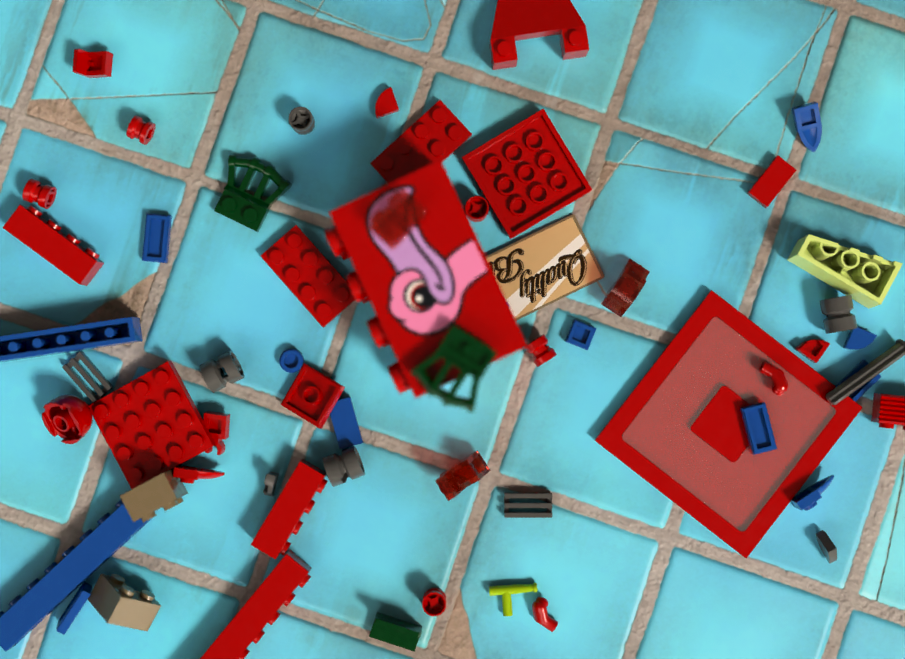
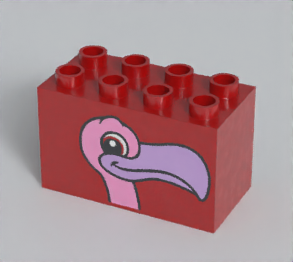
[324,160,527,399]

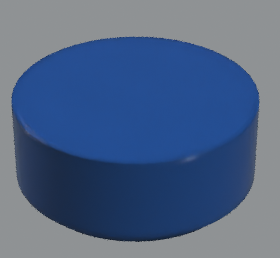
[279,349,304,373]

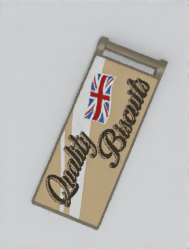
[486,214,604,321]

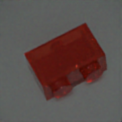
[369,189,429,250]

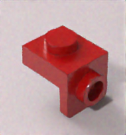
[73,49,113,78]

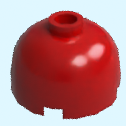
[42,395,92,444]

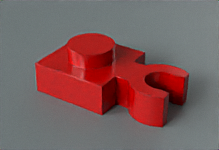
[203,411,230,455]

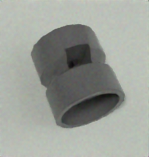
[819,295,858,334]
[200,350,244,393]
[323,446,365,487]

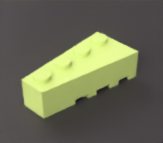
[787,234,903,309]

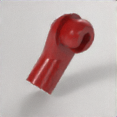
[759,361,789,395]
[532,597,558,632]

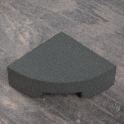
[263,472,279,497]
[816,530,837,564]

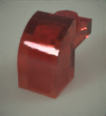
[601,259,650,317]
[435,450,490,501]

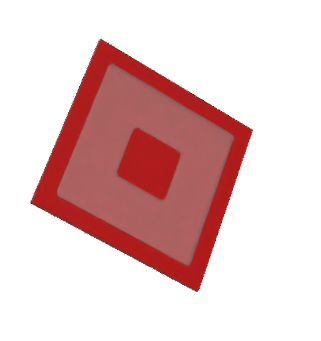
[595,290,863,558]

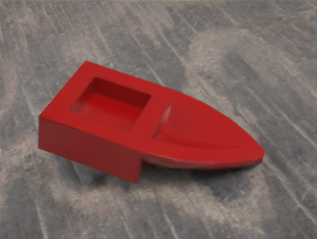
[173,465,225,483]

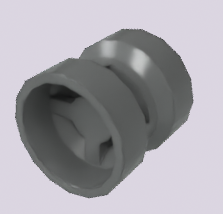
[288,107,315,135]

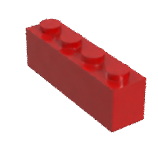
[3,205,104,286]
[251,459,328,560]

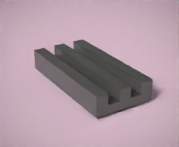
[62,351,113,403]
[504,493,552,518]

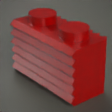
[871,393,905,430]

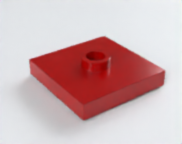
[280,363,345,429]

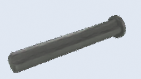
[825,339,905,405]

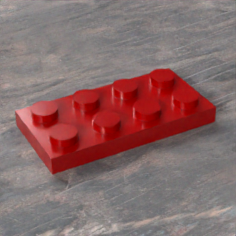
[370,100,472,184]
[261,225,356,328]

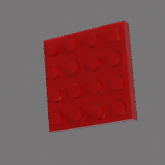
[462,108,592,240]
[88,361,216,489]

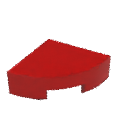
[375,87,399,119]
[795,339,830,363]

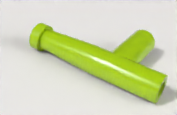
[489,583,537,616]

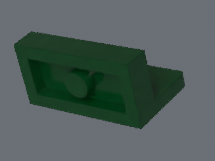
[369,612,422,652]

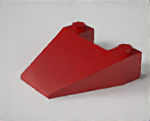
[490,0,589,70]

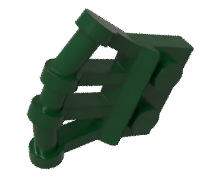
[214,154,292,232]
[410,325,497,412]

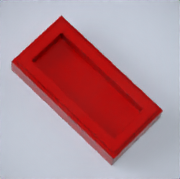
[747,156,796,208]

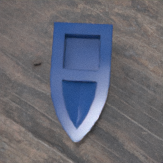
[792,102,822,152]
[791,475,834,511]

